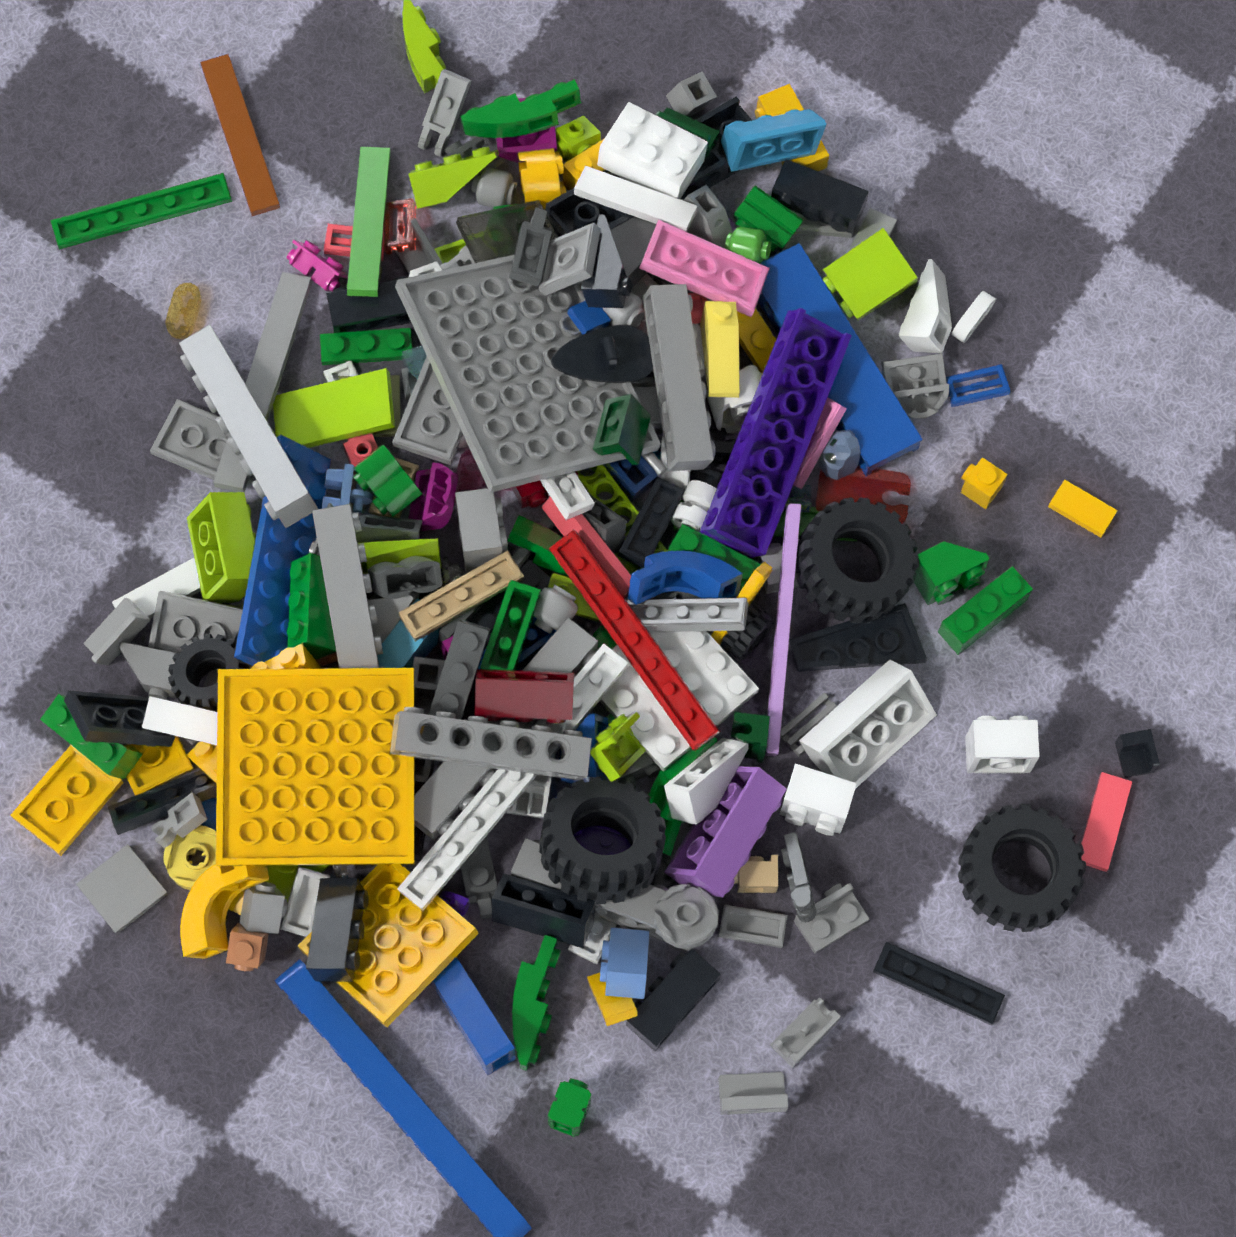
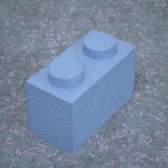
[600,928,649,999]

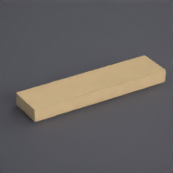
[399,550,524,642]

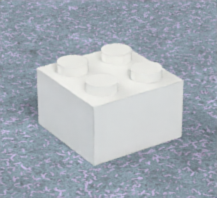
[965,716,1039,773]
[780,764,857,835]

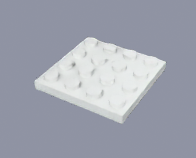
[600,597,759,772]

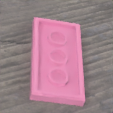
[639,220,769,317]

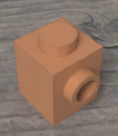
[226,923,269,971]

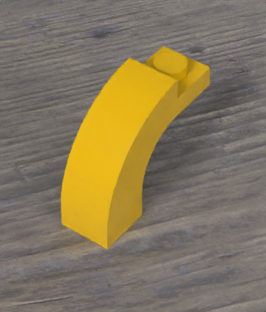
[180,864,269,959]

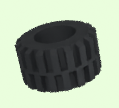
[168,634,252,712]

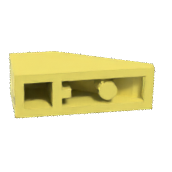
[700,301,740,398]

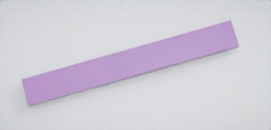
[765,503,801,756]

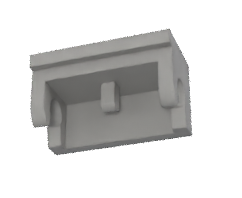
[770,998,841,1068]

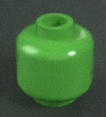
[725,227,771,264]

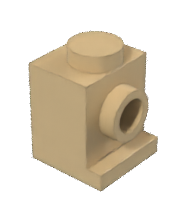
[734,855,778,893]

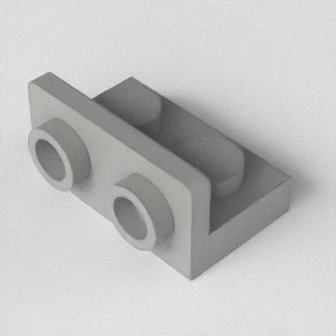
[794,883,870,954]

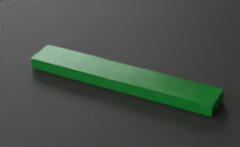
[50,173,232,250]

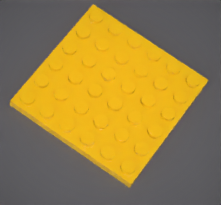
[216,668,415,866]

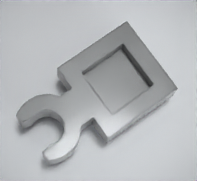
[151,792,207,848]

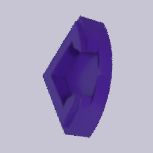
[439,891,470,916]

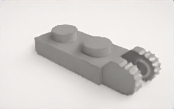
[418,69,472,157]

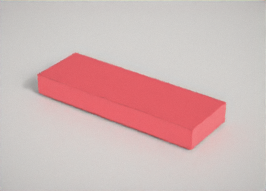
[1081,772,1132,872]

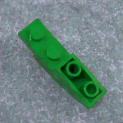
[461,79,581,138]
[649,737,718,856]
[512,935,561,1071]

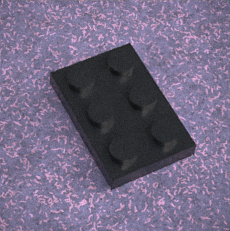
[64,690,175,747]

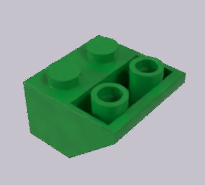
[914,541,989,605]

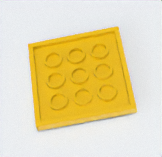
[298,864,479,1027]

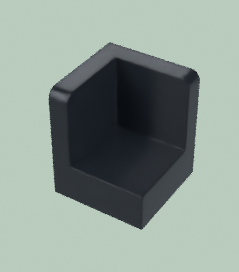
[1115,729,1160,778]

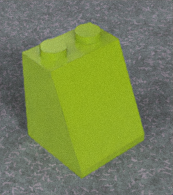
[822,228,918,321]

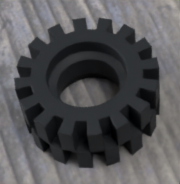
[721,602,776,662]

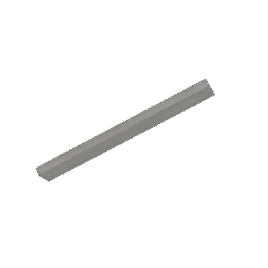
[213,272,312,493]

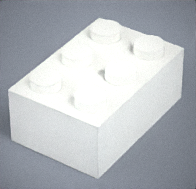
[597,102,708,199]

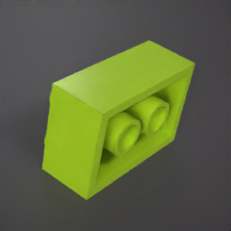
[186,492,256,603]

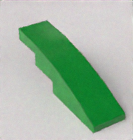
[507,515,569,578]

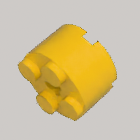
[518,148,566,212]

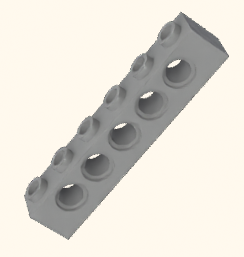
[390,707,592,780]

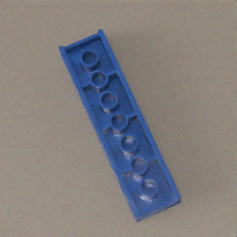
[758,243,923,476]

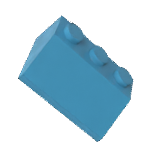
[721,109,827,172]

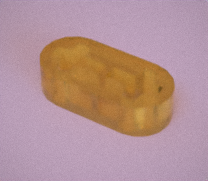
[165,283,202,339]

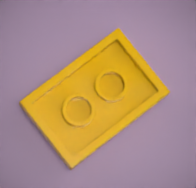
[10,745,124,856]

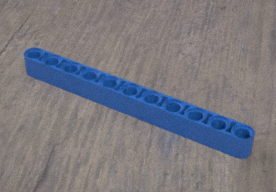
[274,959,532,1237]

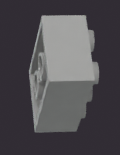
[455,488,508,574]

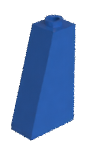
[431,957,516,1076]

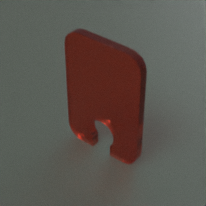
[816,463,911,524]

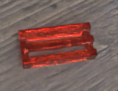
[384,198,416,255]

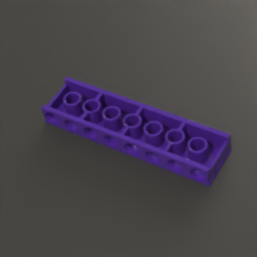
[700,308,852,559]

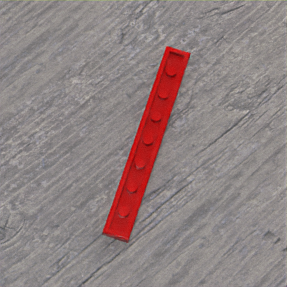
[549,529,721,751]

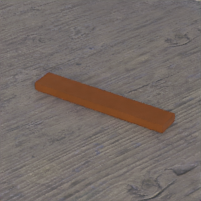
[200,54,280,216]

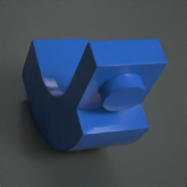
[628,551,743,605]

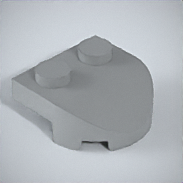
[881,353,949,418]

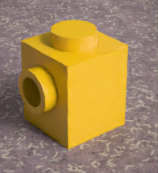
[960,457,1008,509]

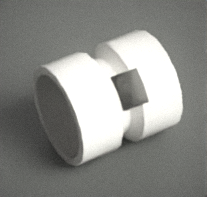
[671,480,717,536]

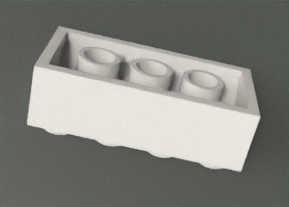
[799,660,937,789]

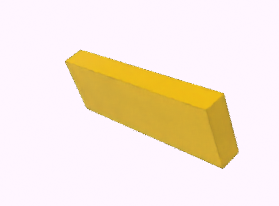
[711,561,773,645]

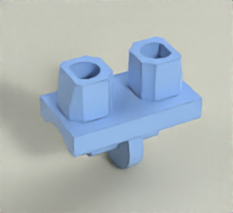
[322,463,373,513]

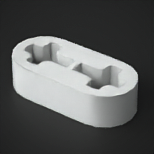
[952,291,996,343]

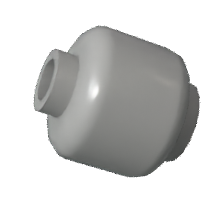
[471,167,517,208]
[603,292,645,328]
[533,585,578,634]

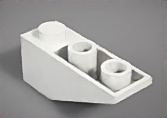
[898,259,952,353]

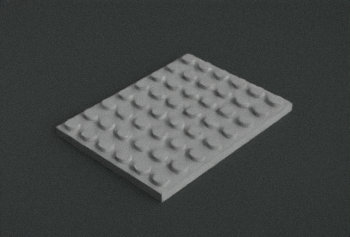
[395,255,661,493]

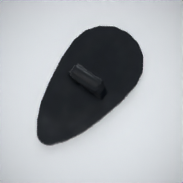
[551,325,653,383]

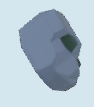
[819,430,861,480]

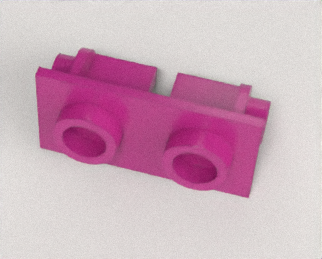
[287,240,348,292]

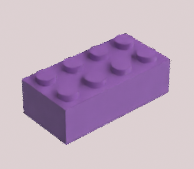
[664,766,787,897]

